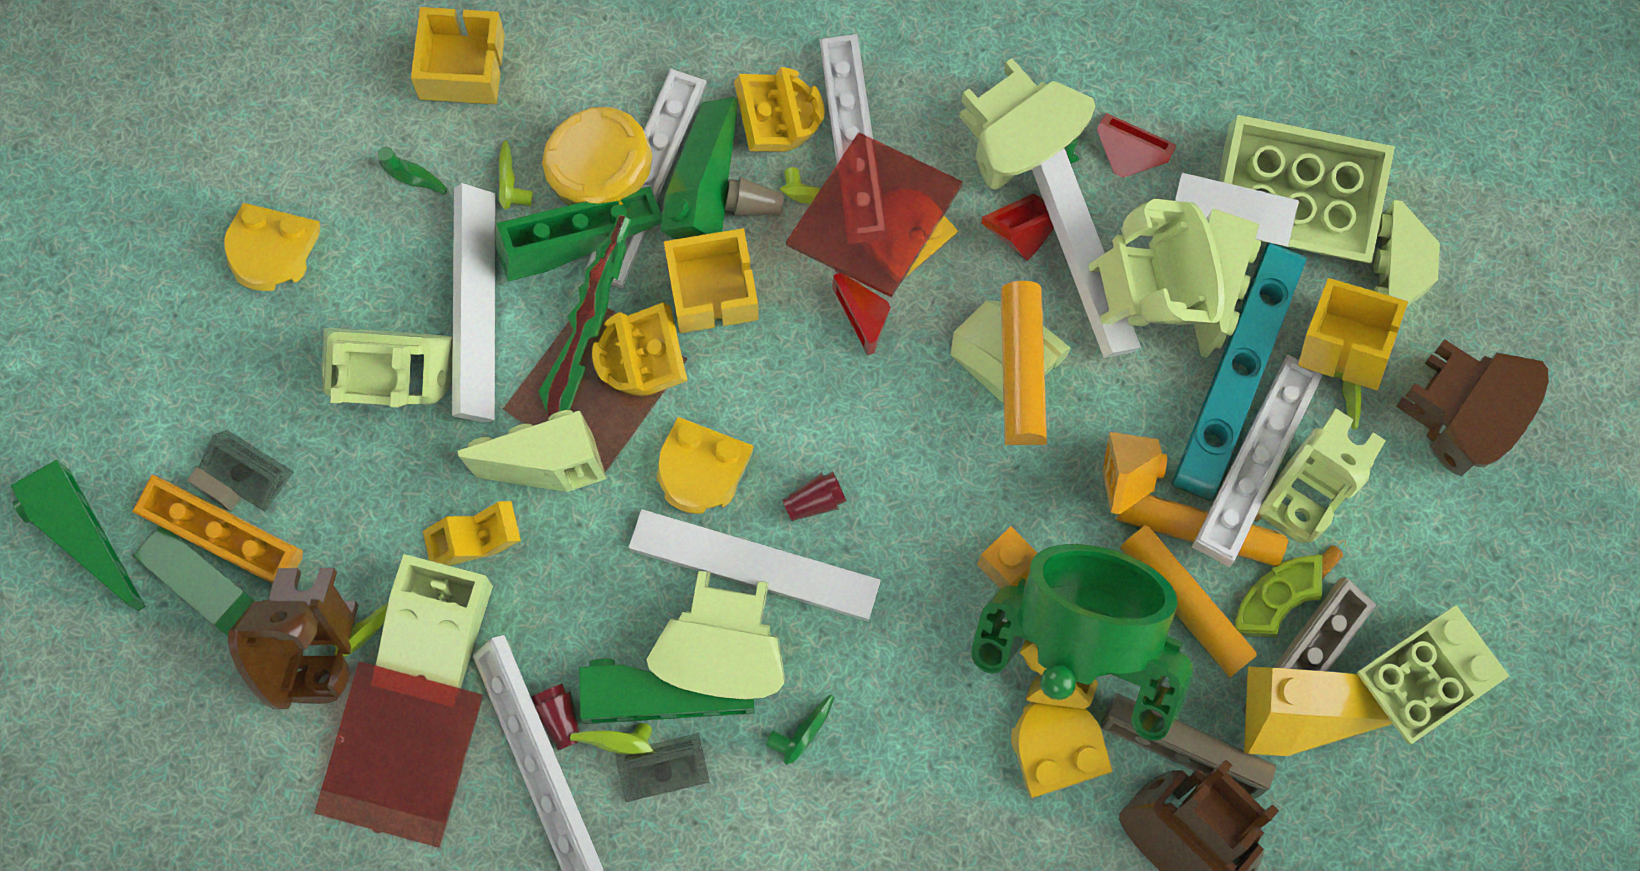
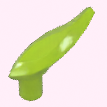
[499,140,533,210]
[780,167,842,205]
[1323,372,1361,430]
[333,603,388,657]
[570,723,653,755]

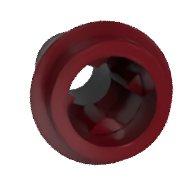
[782,471,847,522]
[531,683,579,751]

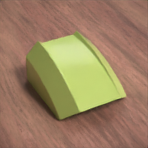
[950,300,1070,403]

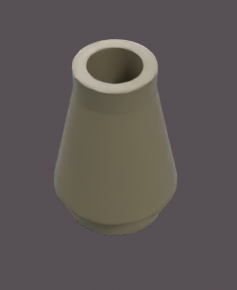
[725,177,784,216]

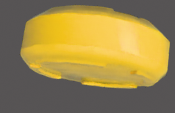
[542,107,653,205]

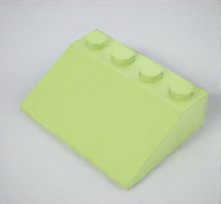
[1219,115,1395,264]

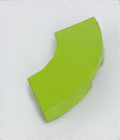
[1235,555,1323,638]

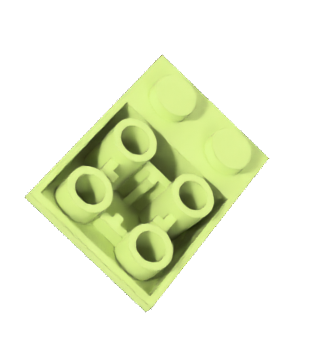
[1194,208,1261,358]
[457,410,607,492]
[372,554,493,708]
[1356,605,1509,745]

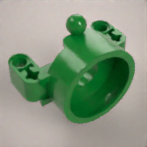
[971,544,1193,741]

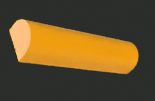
[1001,281,1047,445]
[132,474,303,584]
[1116,494,1289,566]
[1119,525,1257,678]

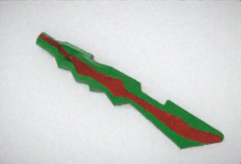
[538,215,632,417]

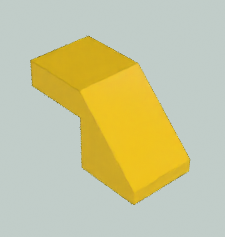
[423,501,521,566]

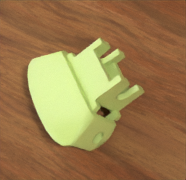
[959,58,1095,190]
[1088,199,1225,326]
[322,328,453,407]
[1254,408,1386,543]
[647,571,785,699]

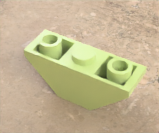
[1373,200,1440,308]

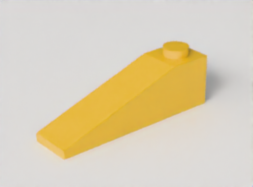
[1244,666,1393,756]

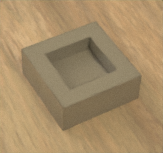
[187,467,241,511]

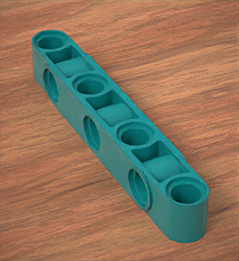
[1172,243,1307,501]

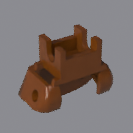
[1396,339,1549,477]
[228,568,359,709]
[1119,760,1279,871]

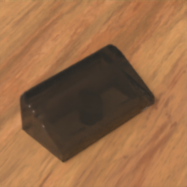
[198,430,294,512]
[615,733,710,802]

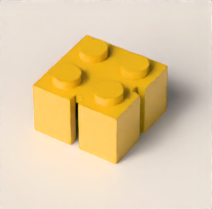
[411,7,505,104]
[664,228,759,334]
[1298,278,1408,391]

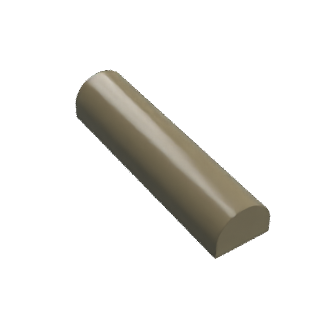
[1243,577,1377,715]
[1100,692,1276,799]

